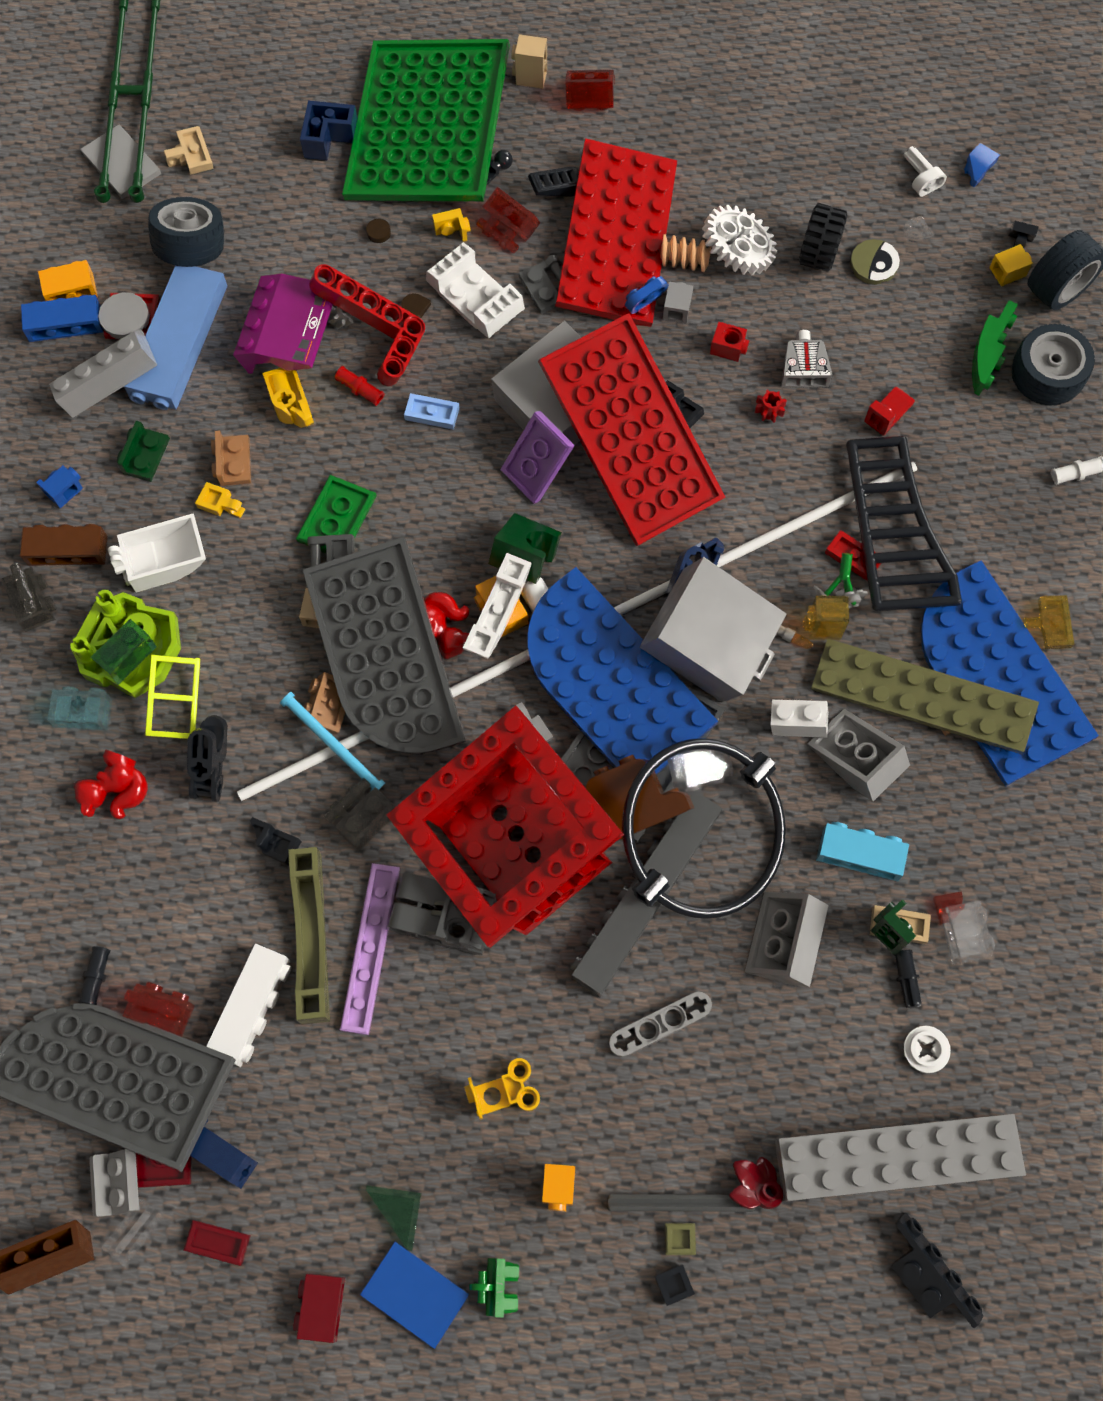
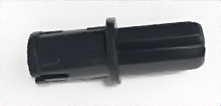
[895,949,922,1008]

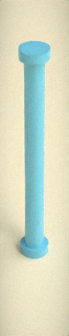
[280,692,385,794]

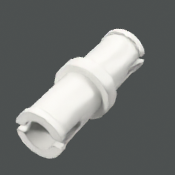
[1051,456,1103,485]

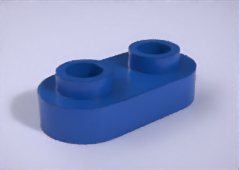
[625,276,669,314]

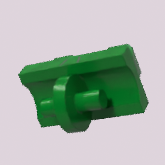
[469,1258,519,1317]

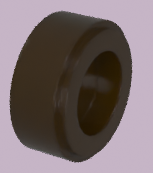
[366,218,391,243]

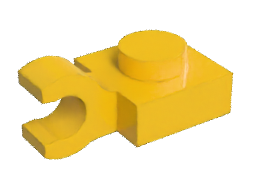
[195,482,245,518]

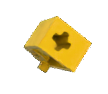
[262,368,314,428]

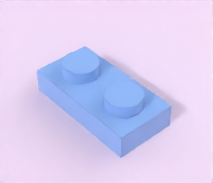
[404,393,460,430]

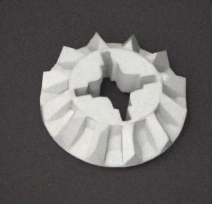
[903,1026,951,1073]

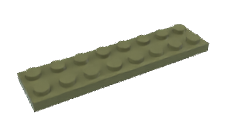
[811,639,1039,755]

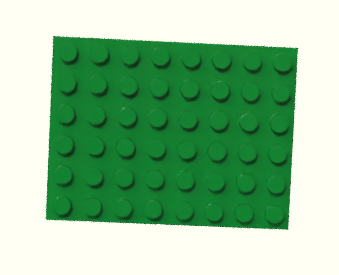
[342,39,510,202]

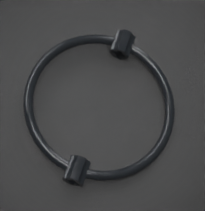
[622,738,786,919]

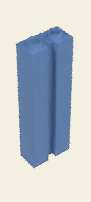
[124,265,227,410]

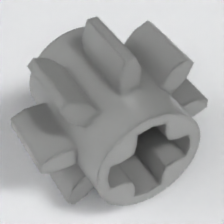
[328,305,353,329]

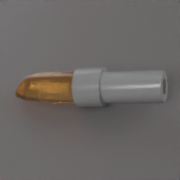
[776,625,814,649]

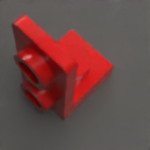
[864,387,915,436]

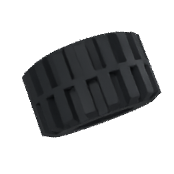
[799,203,848,272]

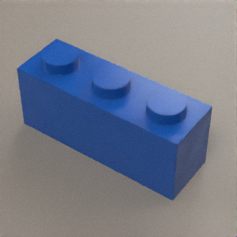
[21,295,103,342]

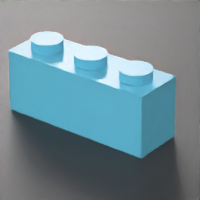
[816,822,909,881]

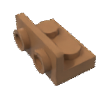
[211,430,251,486]
[302,672,345,735]

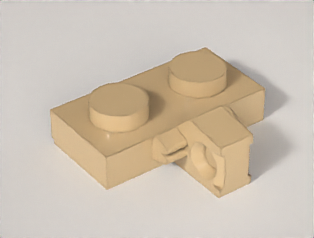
[164,126,214,175]

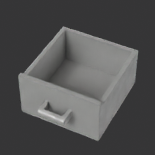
[491,320,581,445]
[640,557,786,703]

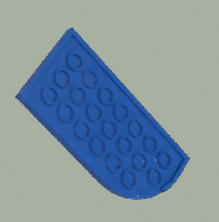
[921,560,1099,787]
[528,567,718,775]

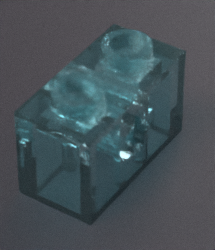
[47,687,112,730]

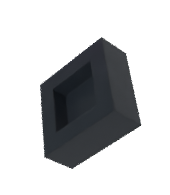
[655,1264,695,1306]

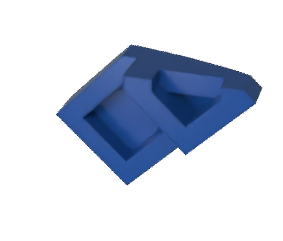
[964,143,1000,187]

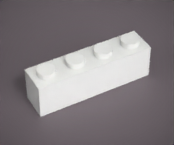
[206,944,291,1067]

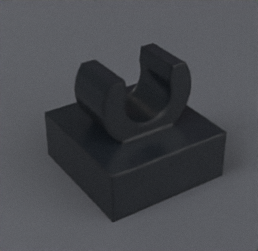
[1008,221,1039,248]

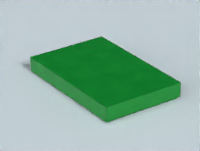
[296,475,377,553]

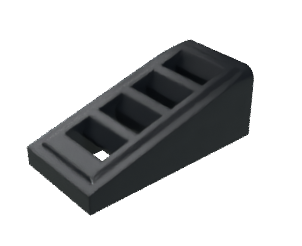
[528,167,579,197]

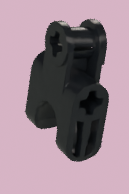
[187,715,228,802]

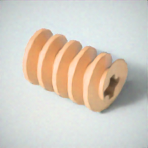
[660,234,711,272]

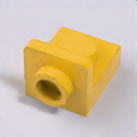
[432,208,471,242]

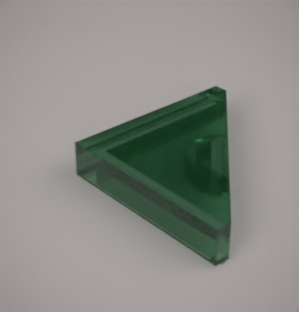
[366,1185,422,1251]

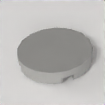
[98,292,150,339]

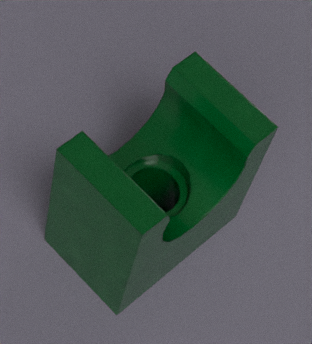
[488,513,562,584]

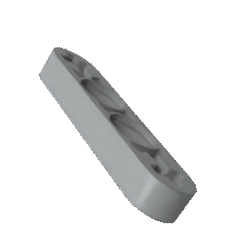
[609,992,712,1058]

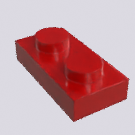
[825,530,882,581]

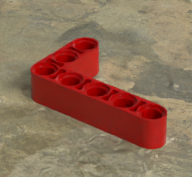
[309,264,425,386]

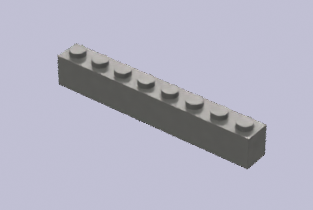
[570,790,723,998]

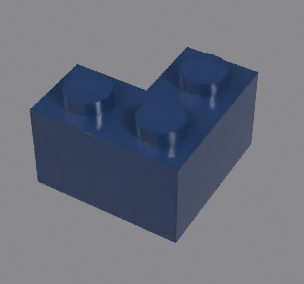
[300,100,357,160]

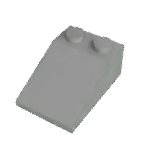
[807,709,910,801]

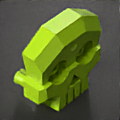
[70,590,181,699]

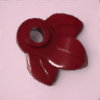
[729,1157,783,1209]

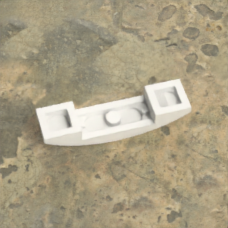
[463,553,531,659]

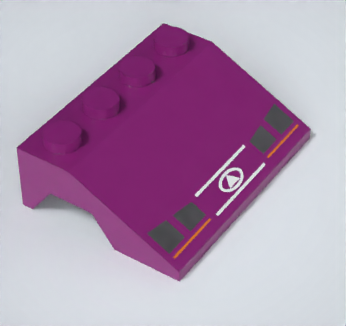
[233,274,333,374]

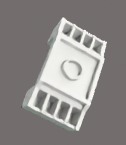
[426,242,525,338]

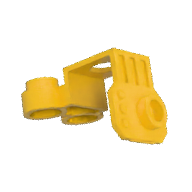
[464,1058,540,1120]

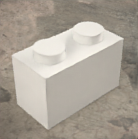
[771,700,828,738]

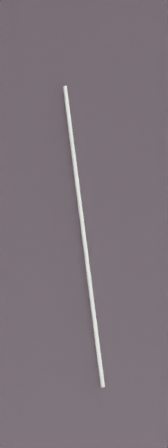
[237,462,917,801]

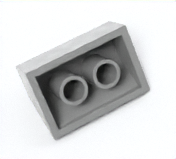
[745,892,829,987]

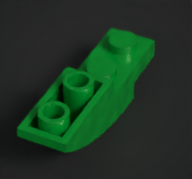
[972,300,1018,396]

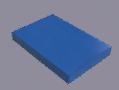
[360,1242,470,1349]

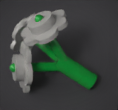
[813,553,868,609]

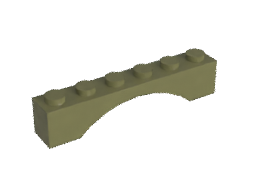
[289,847,330,1025]

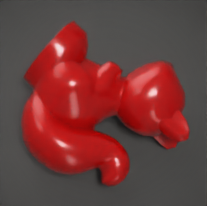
[424,592,469,659]
[74,749,148,819]

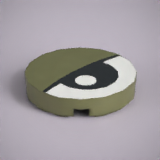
[850,239,900,285]

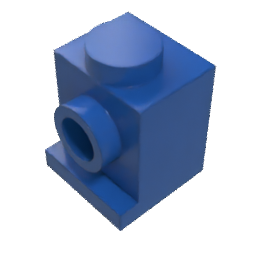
[36,465,83,508]

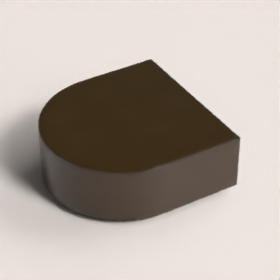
[401,293,431,318]

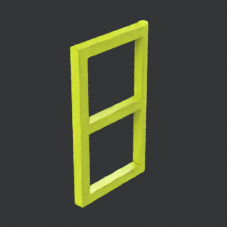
[145,655,200,739]

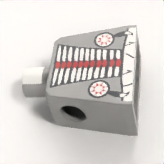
[781,330,832,387]

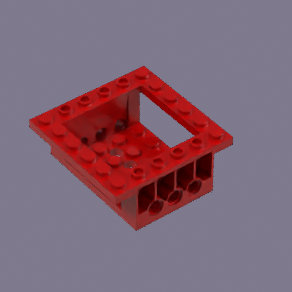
[386,705,624,948]

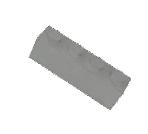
[49,329,157,418]

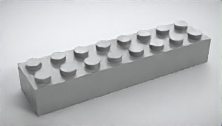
[775,1114,1026,1202]

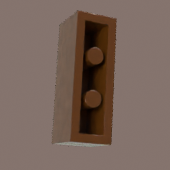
[20,524,108,566]
[0,1219,95,1295]

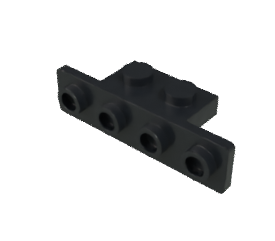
[891,1213,983,1328]

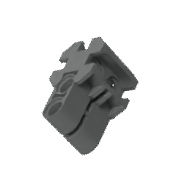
[387,873,497,955]

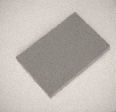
[81,124,161,199]

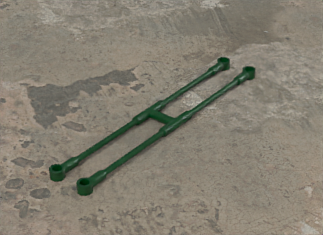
[94,0,160,203]

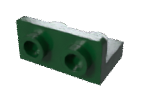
[117,421,170,482]
[870,899,916,956]

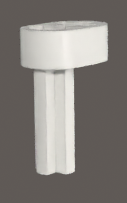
[904,146,947,197]

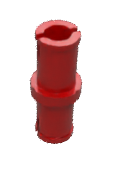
[335,366,385,406]

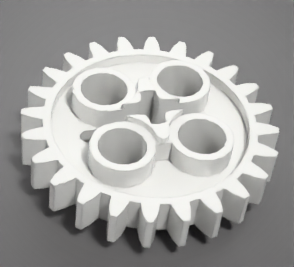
[702,205,777,275]

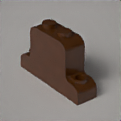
[586,755,694,841]

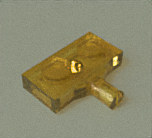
[1023,595,1074,649]

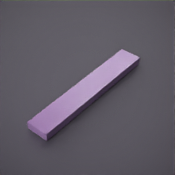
[340,863,400,1035]

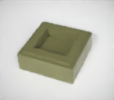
[665,1223,696,1255]

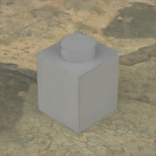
[663,282,694,323]

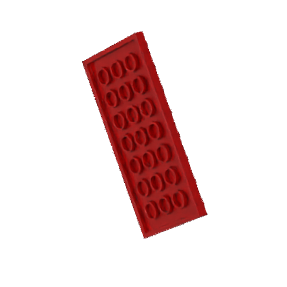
[555,138,678,327]
[538,313,726,546]

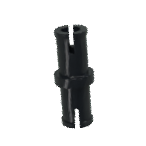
[78,946,111,1005]

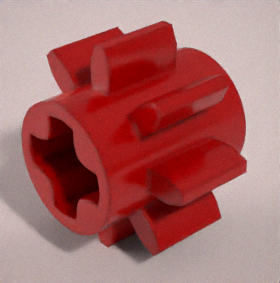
[755,390,787,423]

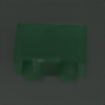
[91,619,157,685]

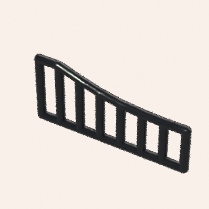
[846,436,962,612]

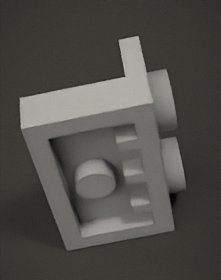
[89,1149,139,1217]

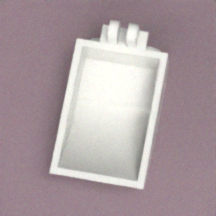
[108,513,206,592]

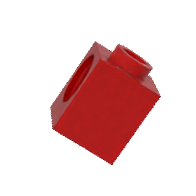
[710,322,750,362]

